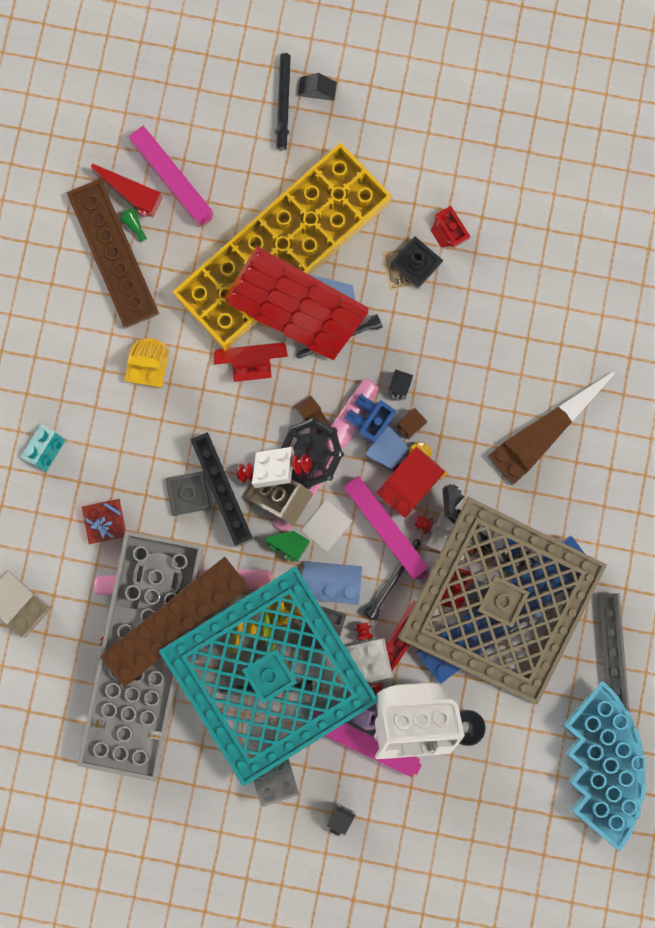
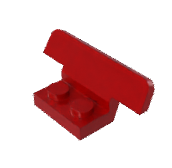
[214,342,288,382]

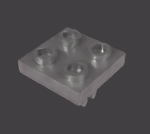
[254,759,300,807]

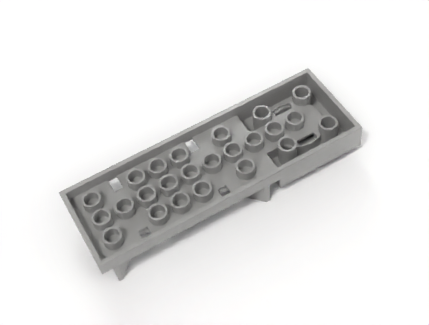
[77,531,205,782]

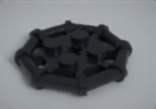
[280,417,344,489]

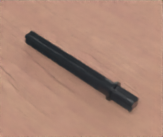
[275,53,291,151]

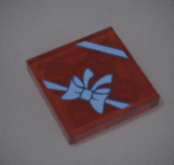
[82,499,126,545]

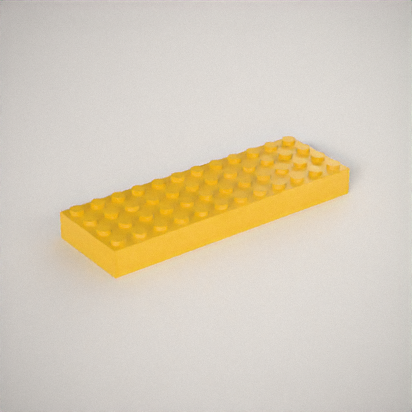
[173,142,392,351]

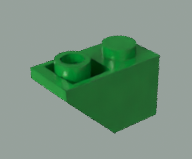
[265,531,310,563]

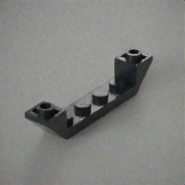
[442,484,536,567]

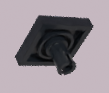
[390,236,443,289]

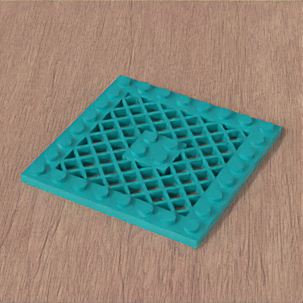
[159,566,378,787]

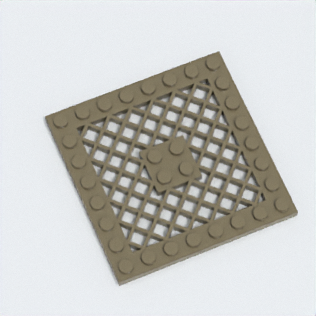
[398,496,607,705]

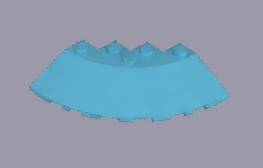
[562,681,646,852]

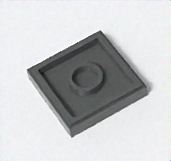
[165,471,211,516]

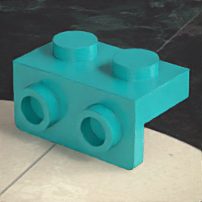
[21,424,66,472]

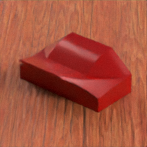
[431,206,471,247]

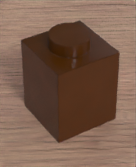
[397,407,428,439]

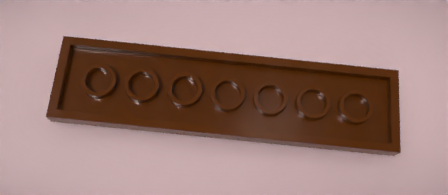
[66,178,159,329]
[100,556,250,688]

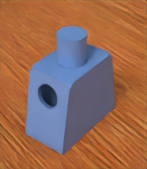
[365,426,409,472]

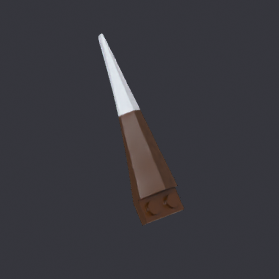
[487,372,614,485]

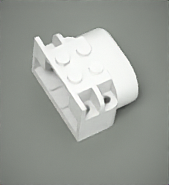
[374,683,465,759]

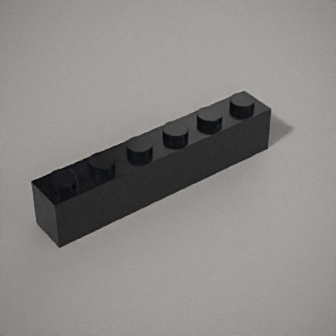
[190,432,254,548]

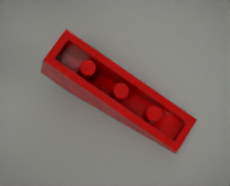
[91,163,163,218]
[385,600,416,679]

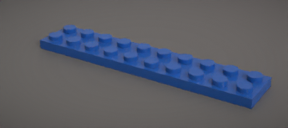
[416,535,585,684]

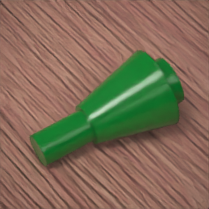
[120,208,147,242]

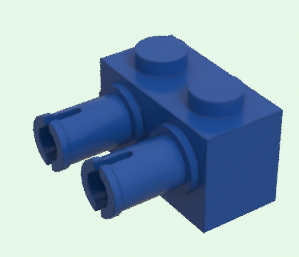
[344,393,396,444]

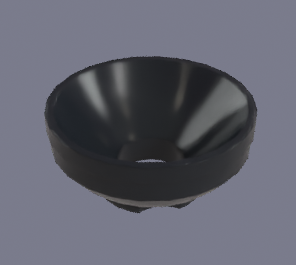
[459,710,486,746]

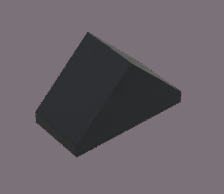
[298,73,337,101]

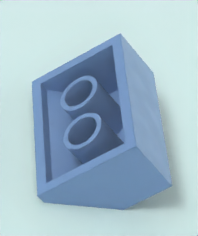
[303,561,362,605]

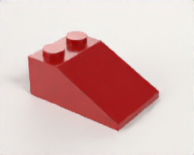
[376,446,446,518]

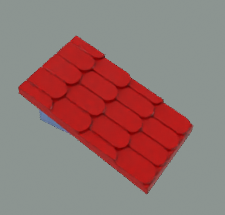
[225,246,369,361]

